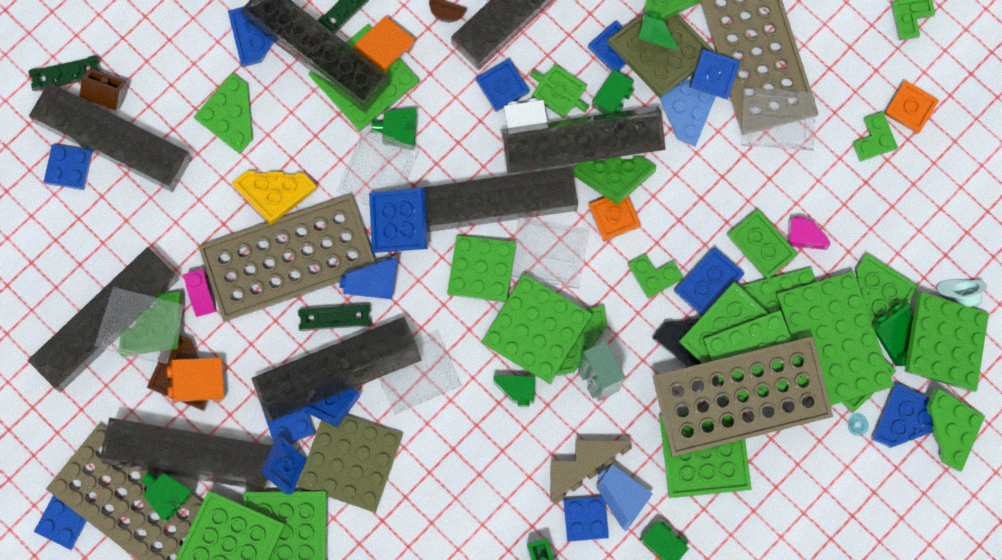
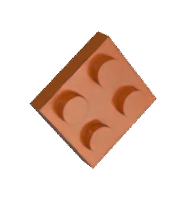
[884,80,939,134]
[588,197,641,242]

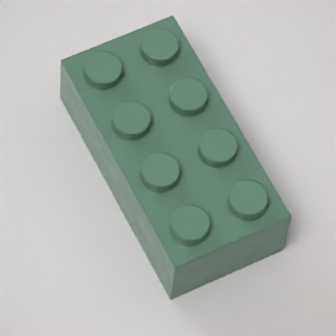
[578,341,626,402]

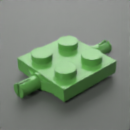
[530,64,590,119]

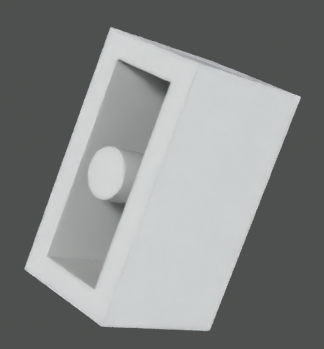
[504,99,547,134]

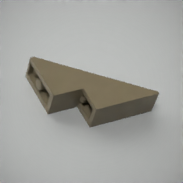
[550,440,632,504]

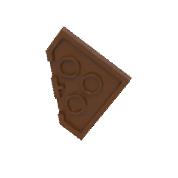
[147,334,209,411]

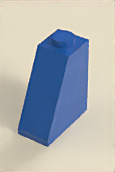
[339,256,397,299]

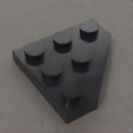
[652,318,701,367]

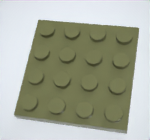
[607,12,717,99]
[297,415,403,513]

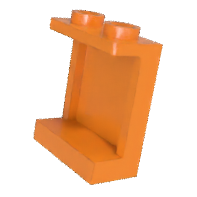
[352,16,415,79]
[166,358,224,404]

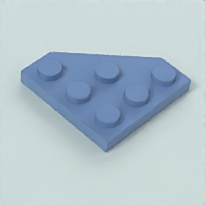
[659,80,716,147]

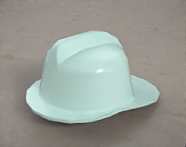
[937,279,987,307]

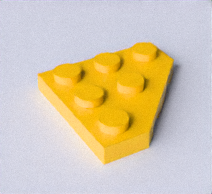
[232,171,317,225]

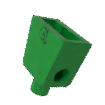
[371,108,417,150]
[141,472,193,523]

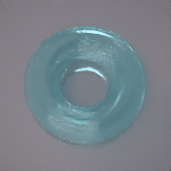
[848,415,869,436]

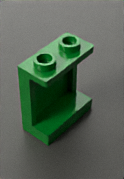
[871,302,913,366]

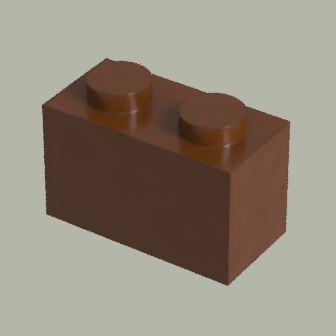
[79,68,127,110]

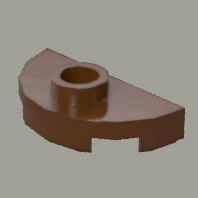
[429,0,467,23]

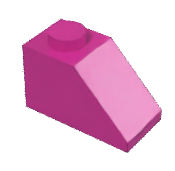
[787,216,830,250]
[183,269,216,317]

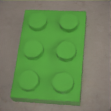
[727,209,798,280]

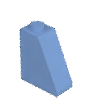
[596,464,653,531]

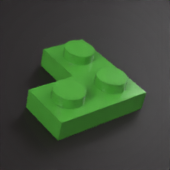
[892,0,935,41]
[853,112,898,162]
[628,254,683,299]

